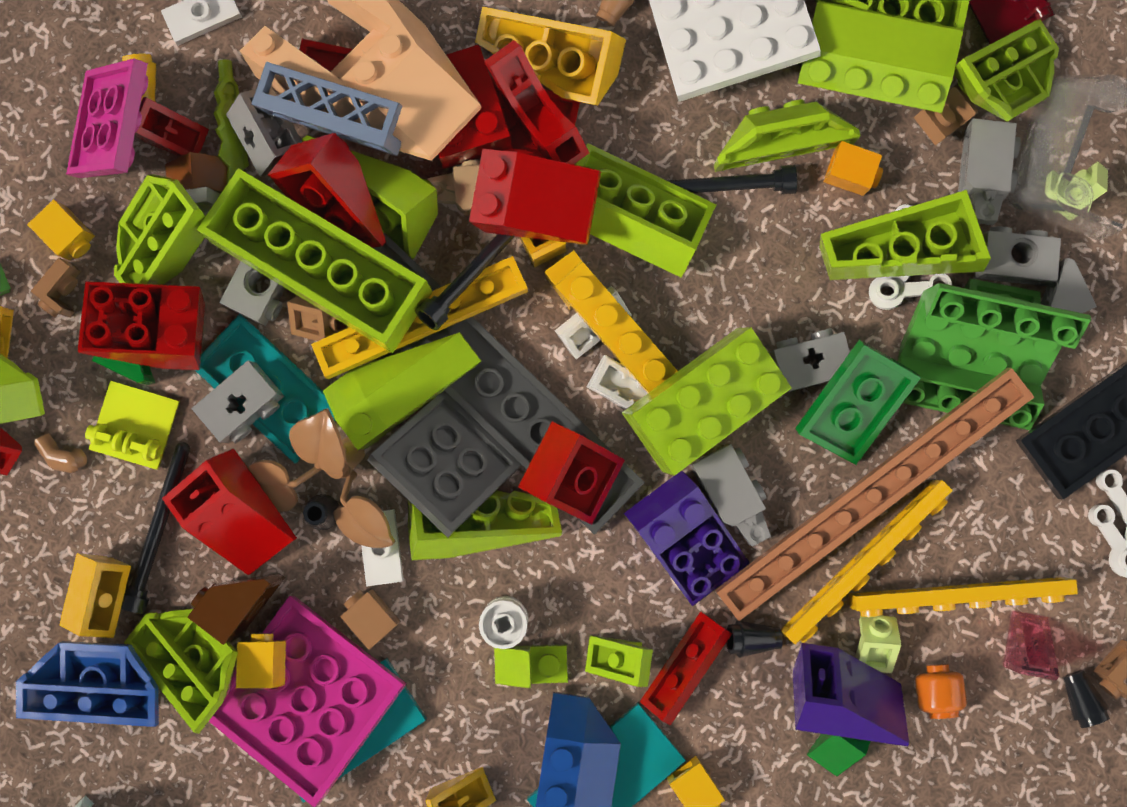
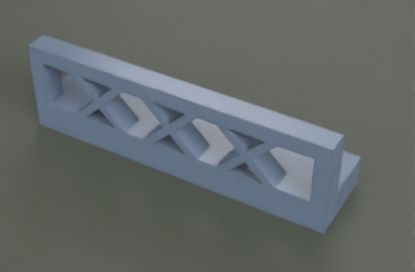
[251,62,403,156]

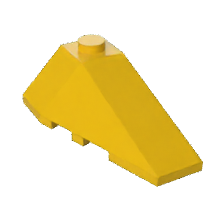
[475,7,626,106]

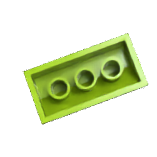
[798,0,963,113]
[575,143,717,278]

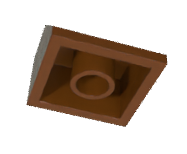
[187,573,285,645]

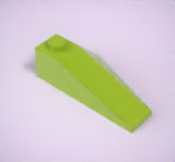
[323,332,482,450]

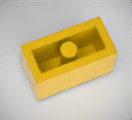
[59,553,131,638]

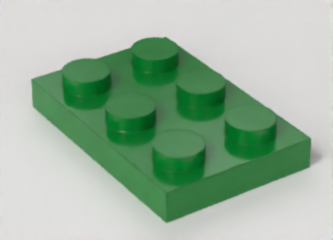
[795,339,921,465]

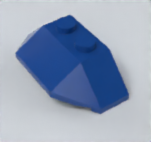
[16,641,159,727]
[536,692,621,807]

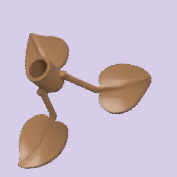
[247,408,396,548]

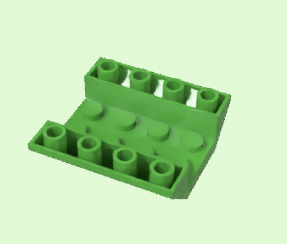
[898,283,1091,430]

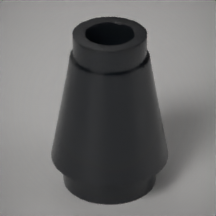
[303,494,339,530]
[726,621,783,658]
[1062,670,1110,728]

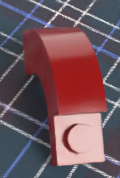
[484,40,589,165]

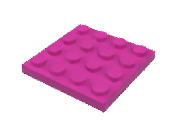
[209,596,407,807]

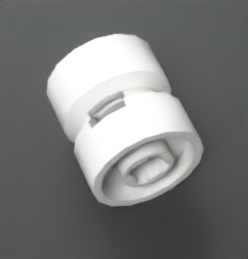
[479,596,529,649]

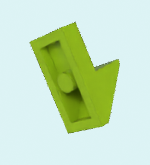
[585,635,653,687]
[494,644,568,688]

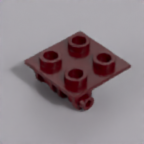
[969,0,1055,44]

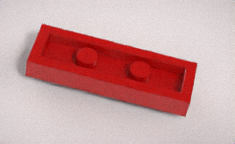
[640,611,732,725]

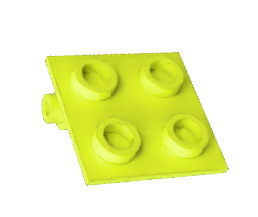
[85,381,180,470]

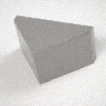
[1041,258,1097,313]

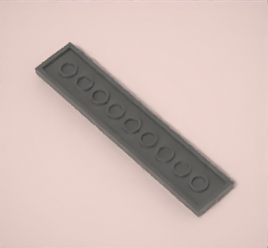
[373,233,645,535]

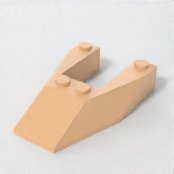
[240,0,481,161]

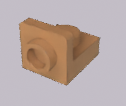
[913,85,978,146]
[31,258,82,318]
[287,296,347,341]
[1093,640,1127,699]

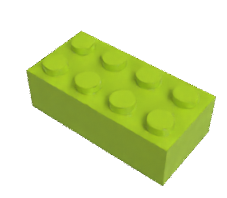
[622,327,792,476]

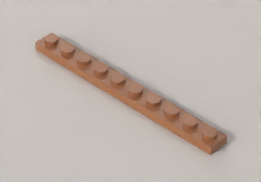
[716,367,1034,621]

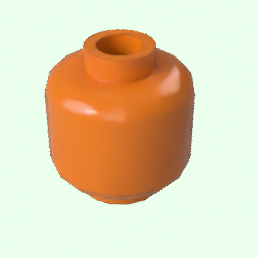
[915,664,967,719]

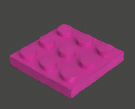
[66,58,148,178]

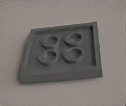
[367,390,521,538]

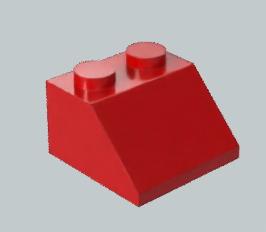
[518,421,625,525]

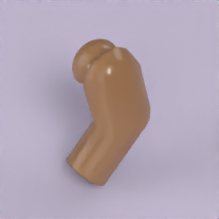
[34,433,87,473]

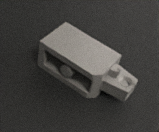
[958,118,1021,225]
[689,444,771,546]

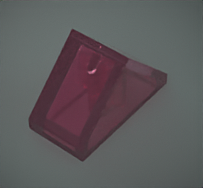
[1003,611,1060,681]

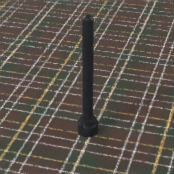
[666,165,797,195]
[415,234,515,330]
[121,442,190,614]

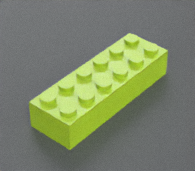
[196,168,433,353]

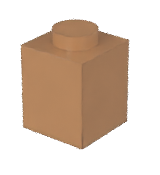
[340,589,401,650]

